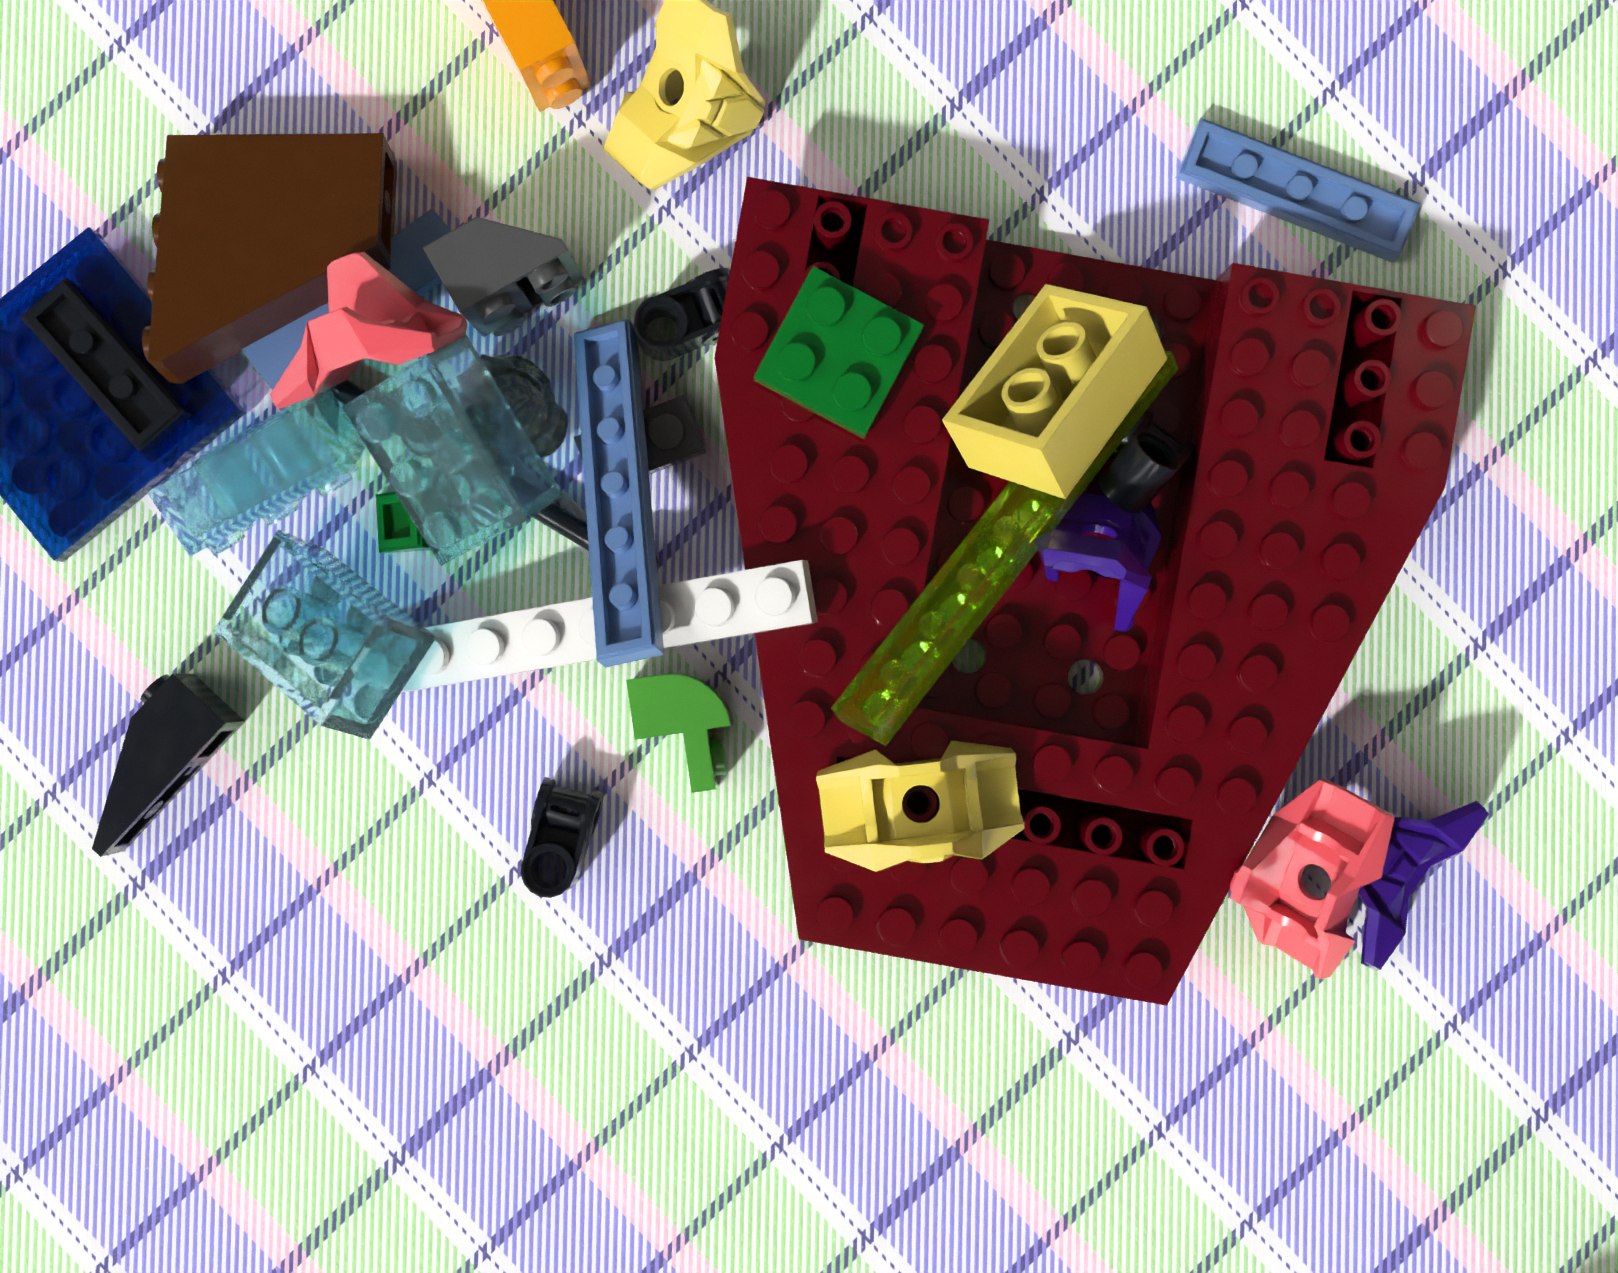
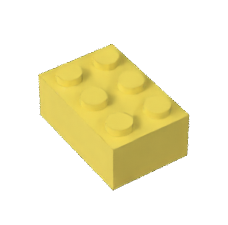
[942,284,1167,499]

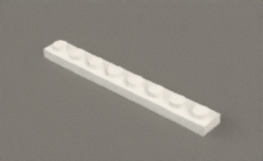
[348,560,818,700]

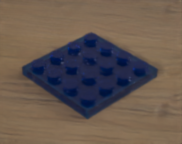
[0,227,247,562]

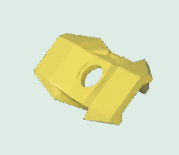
[603,0,765,190]
[816,740,1025,872]

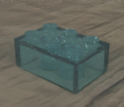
[342,335,563,566]
[147,389,366,557]
[213,529,436,740]

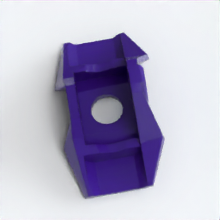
[1035,476,1162,632]
[1358,801,1489,971]

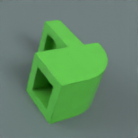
[626,674,734,793]

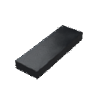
[20,277,192,454]

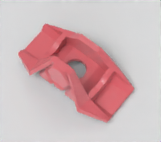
[270,252,468,409]
[1230,779,1395,979]

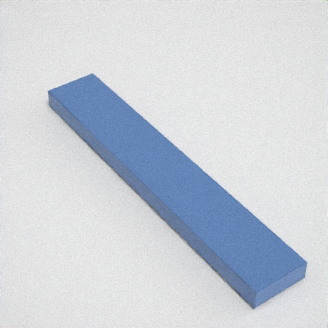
[574,319,664,668]

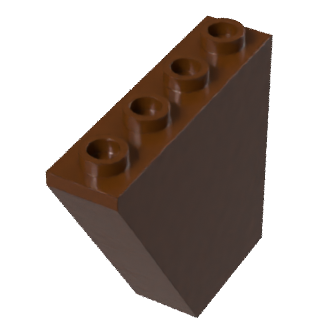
[142,133,397,384]

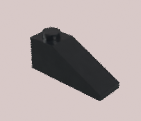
[92,673,245,857]

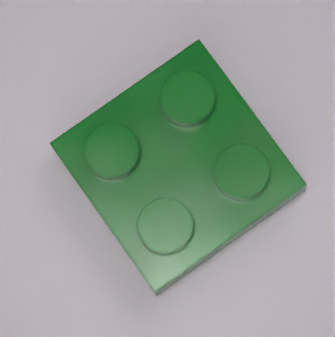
[754,266,924,439]

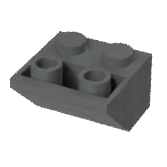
[423,217,585,337]

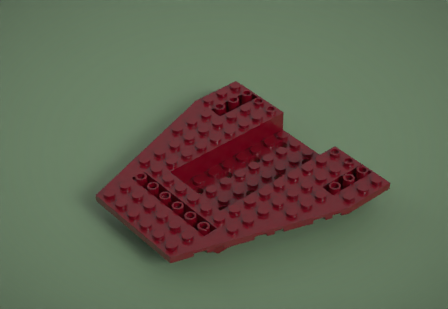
[714,177,1476,1006]

